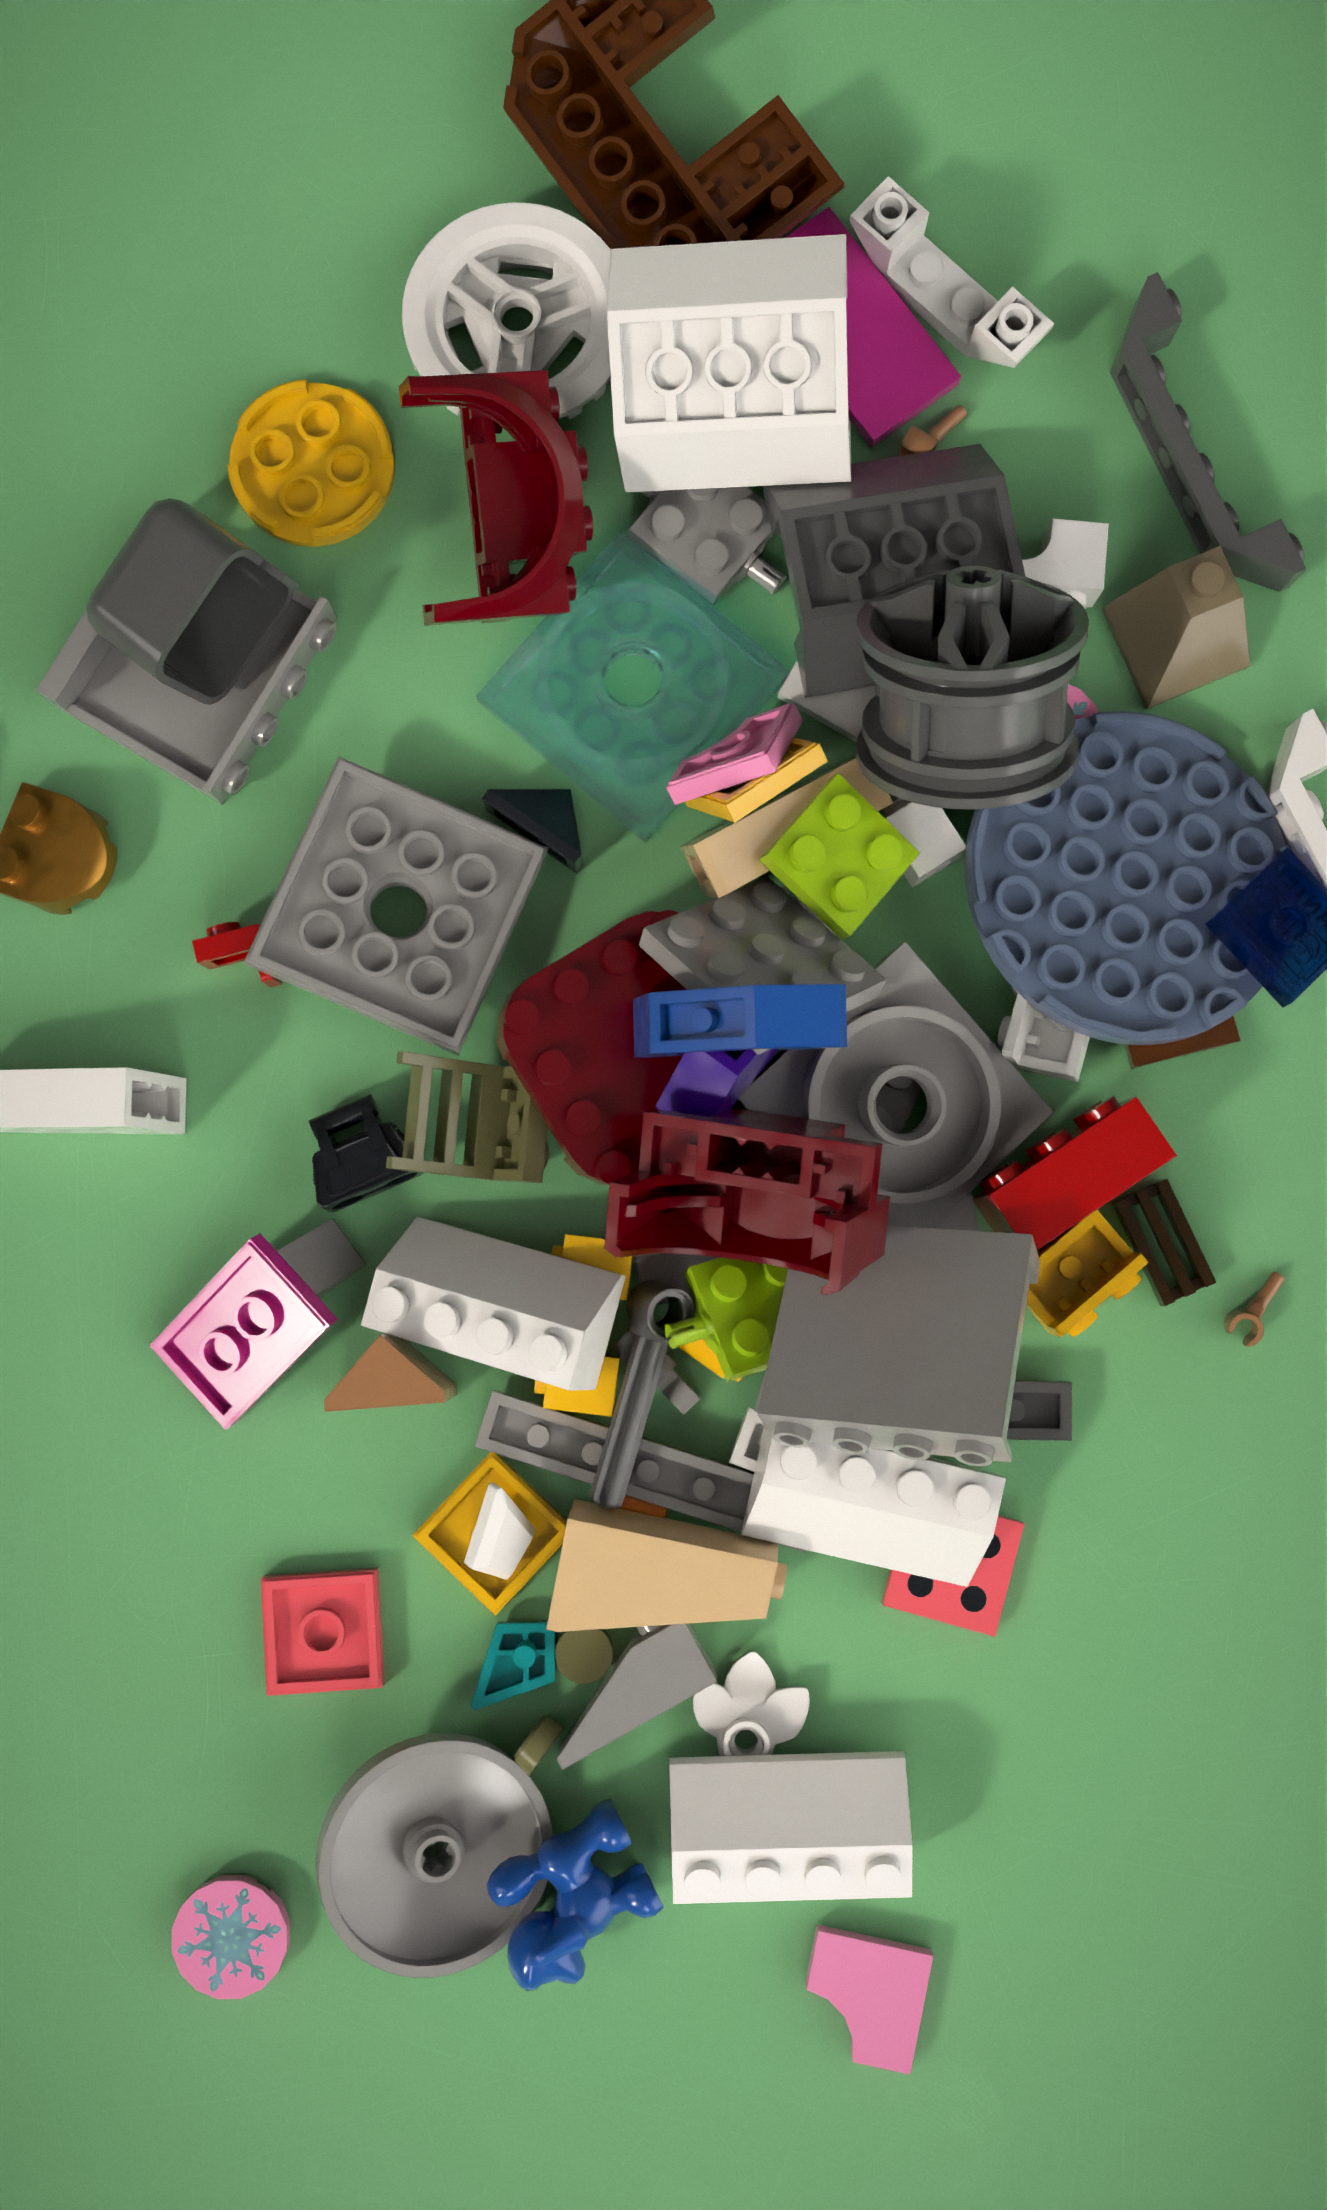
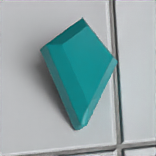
[471,1621,556,1710]

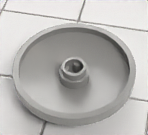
[315,1733,553,1978]

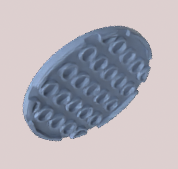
[965,711,1297,1045]

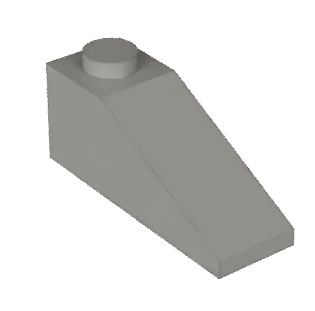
[557,1624,717,1770]

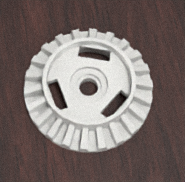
[402,202,611,419]

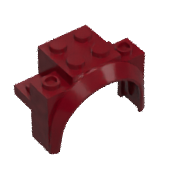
[399,370,593,626]
[604,1108,890,1295]

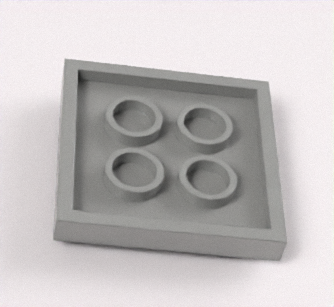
[639,877,887,1055]

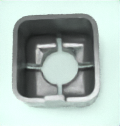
[86,498,299,705]

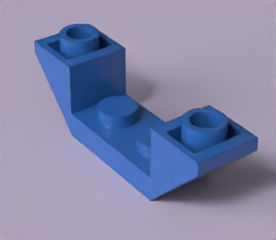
[633,984,847,1058]

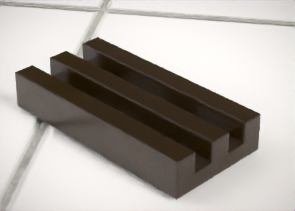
[1112,1179,1217,1306]

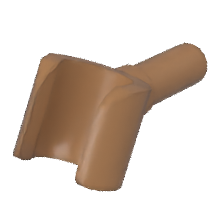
[897,405,967,456]
[1224,1272,1285,1347]

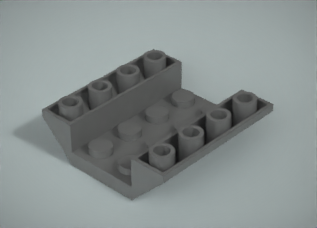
[763,444,1026,698]

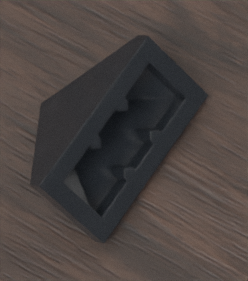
[482,789,583,874]

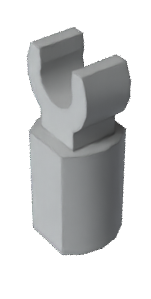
[611,1332,700,1415]

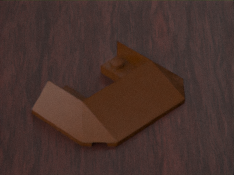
[503,0,845,249]

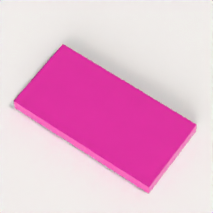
[785,207,962,448]

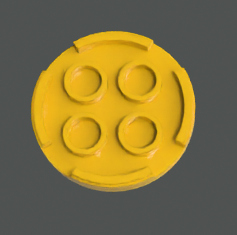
[227,379,395,547]

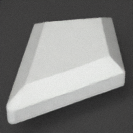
[464,1482,535,1580]

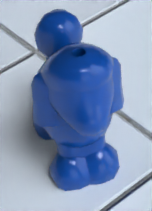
[487,1798,664,1991]

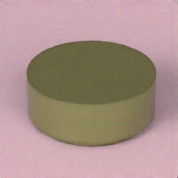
[555,1629,613,1684]
[513,1715,564,1776]

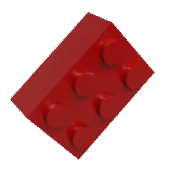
[973,1096,1177,1250]

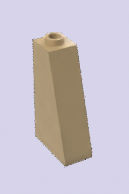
[680,755,893,898]
[546,1499,788,1632]

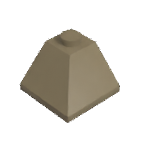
[1102,546,1250,710]

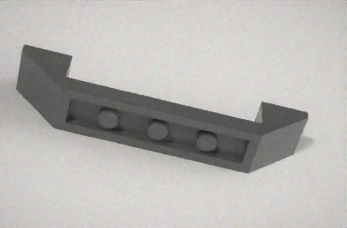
[1110,272,1306,592]

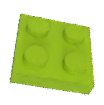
[759,773,920,940]

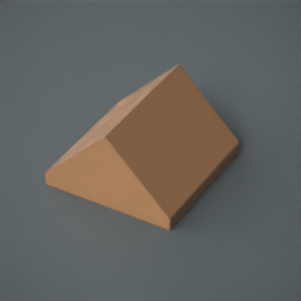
[324,1334,457,1412]

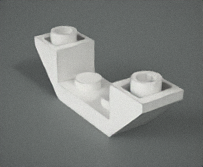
[849,176,1054,368]
[1266,709,1327,904]

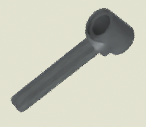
[589,1279,696,1509]

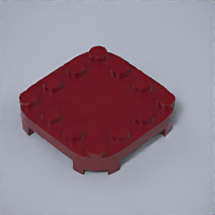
[495,910,771,1185]

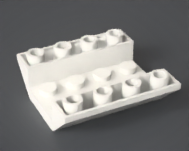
[607,234,851,492]

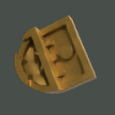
[0,782,117,915]

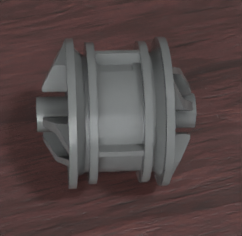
[856,566,1089,810]

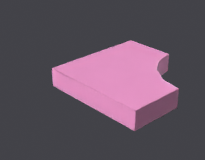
[666,703,803,805]
[805,1924,933,2075]

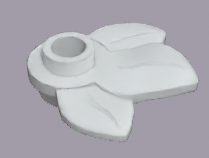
[693,1651,810,1756]

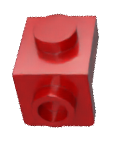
[192,922,282,987]

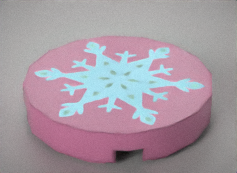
[172,1874,290,1999]

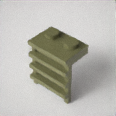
[386,1051,549,1183]

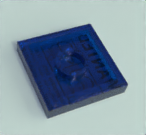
[1205,847,1327,1008]

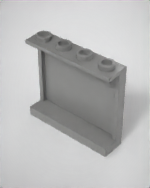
[36,500,337,805]
[757,1225,1040,1466]

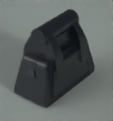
[309,1094,424,1212]

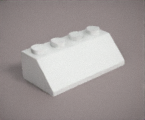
[361,1216,626,1391]
[740,1428,1006,1587]
[669,1751,912,1904]

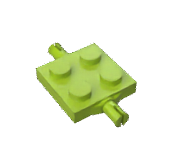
[665,1258,788,1382]

